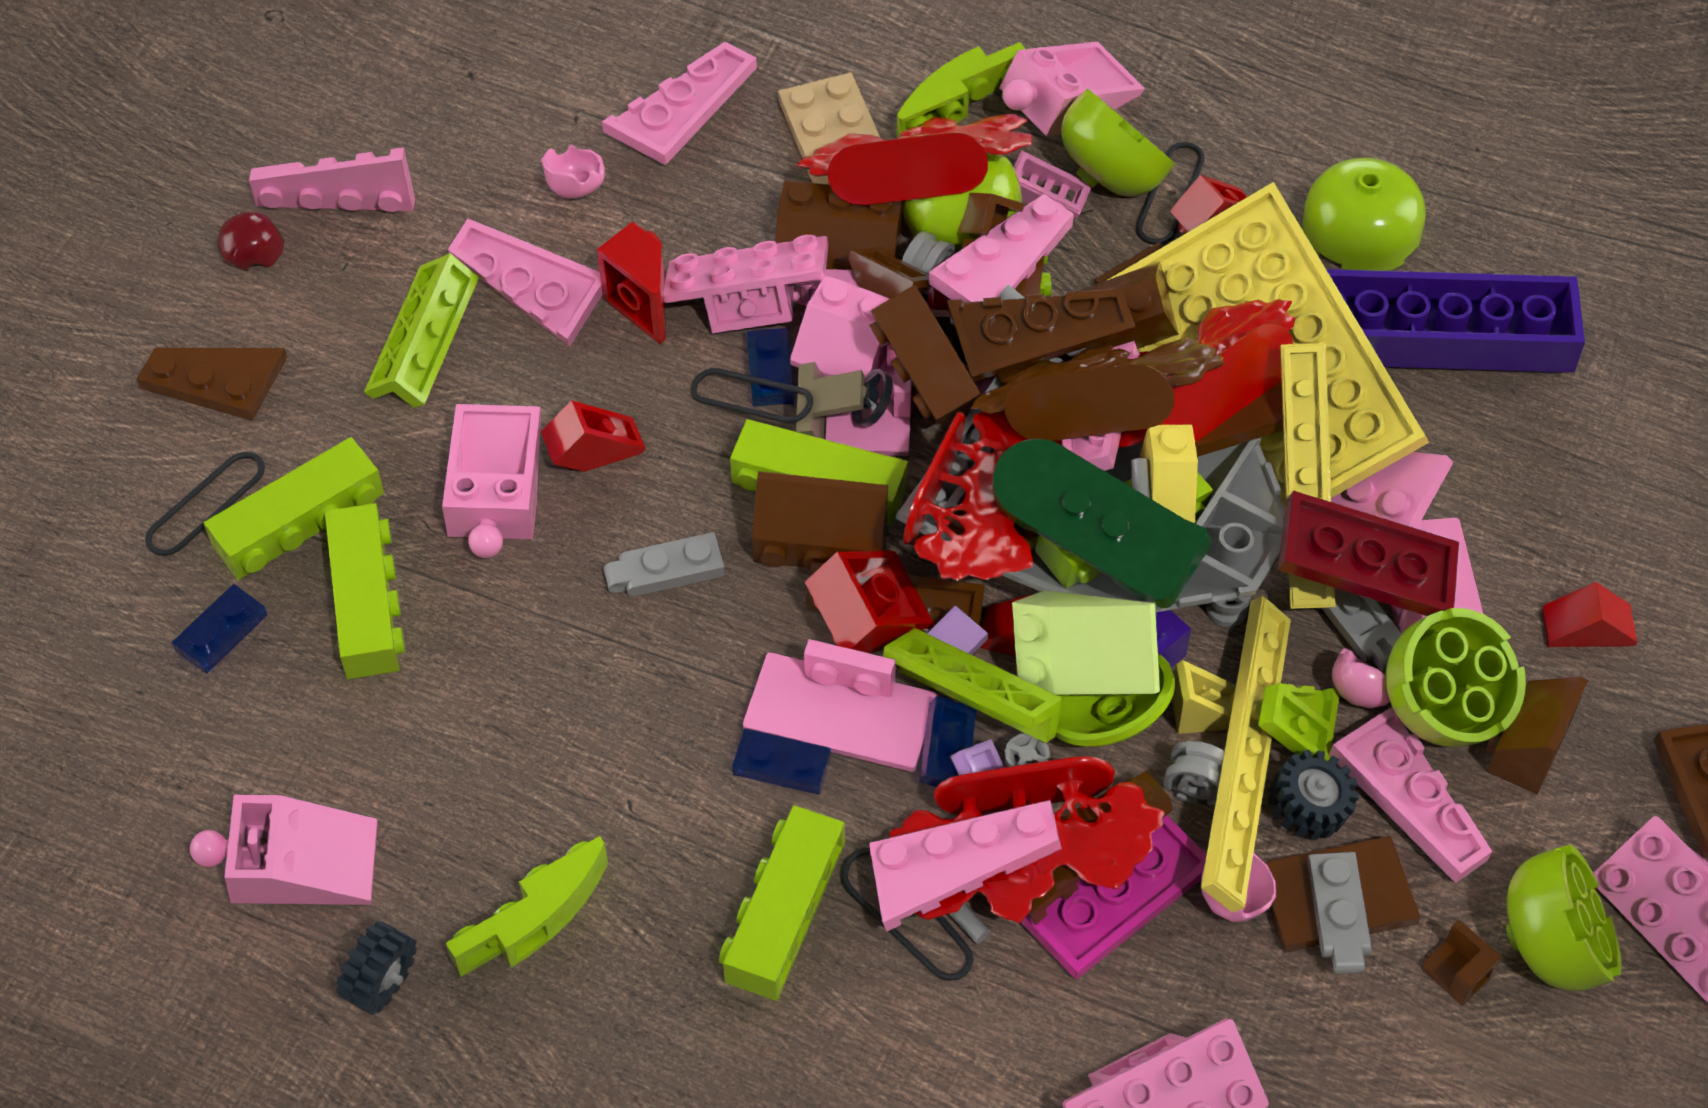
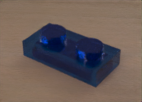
[747,328,794,407]
[172,584,268,674]
[919,696,977,787]
[732,728,831,795]

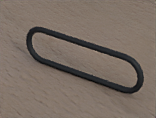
[1136,142,1205,244]
[691,368,813,423]
[145,452,265,556]

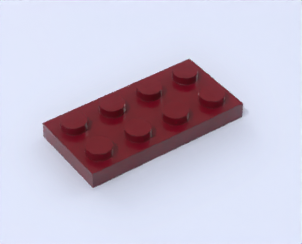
[1278,490,1459,616]

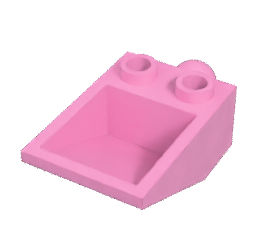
[1000,42,1145,136]
[442,404,541,558]
[190,795,378,905]

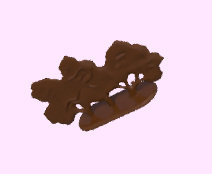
[971,337,1224,441]

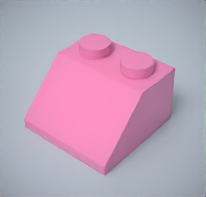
[790,275,890,378]

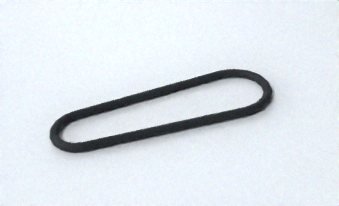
[841,848,974,981]

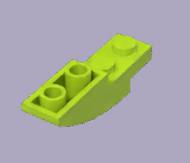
[897,42,1025,138]
[446,836,608,977]

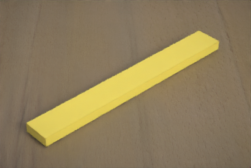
[1201,596,1291,913]

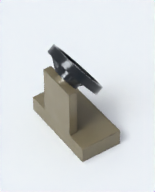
[796,362,893,439]

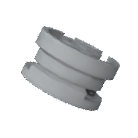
[902,231,955,295]
[1163,741,1225,806]

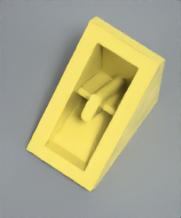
[1171,660,1236,734]

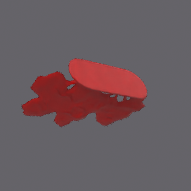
[797,114,1033,205]
[1118,299,1296,447]
[903,411,1063,580]
[889,756,1164,924]

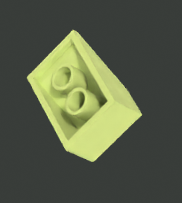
[1012,590,1160,695]

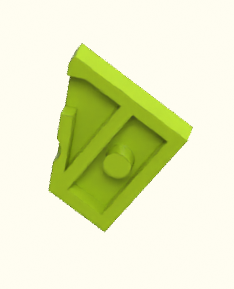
[1258,683,1340,761]

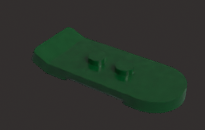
[992,439,1212,608]

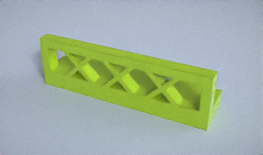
[364,253,479,408]
[883,628,1063,743]

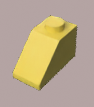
[1139,425,1198,523]

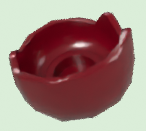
[217,211,284,271]

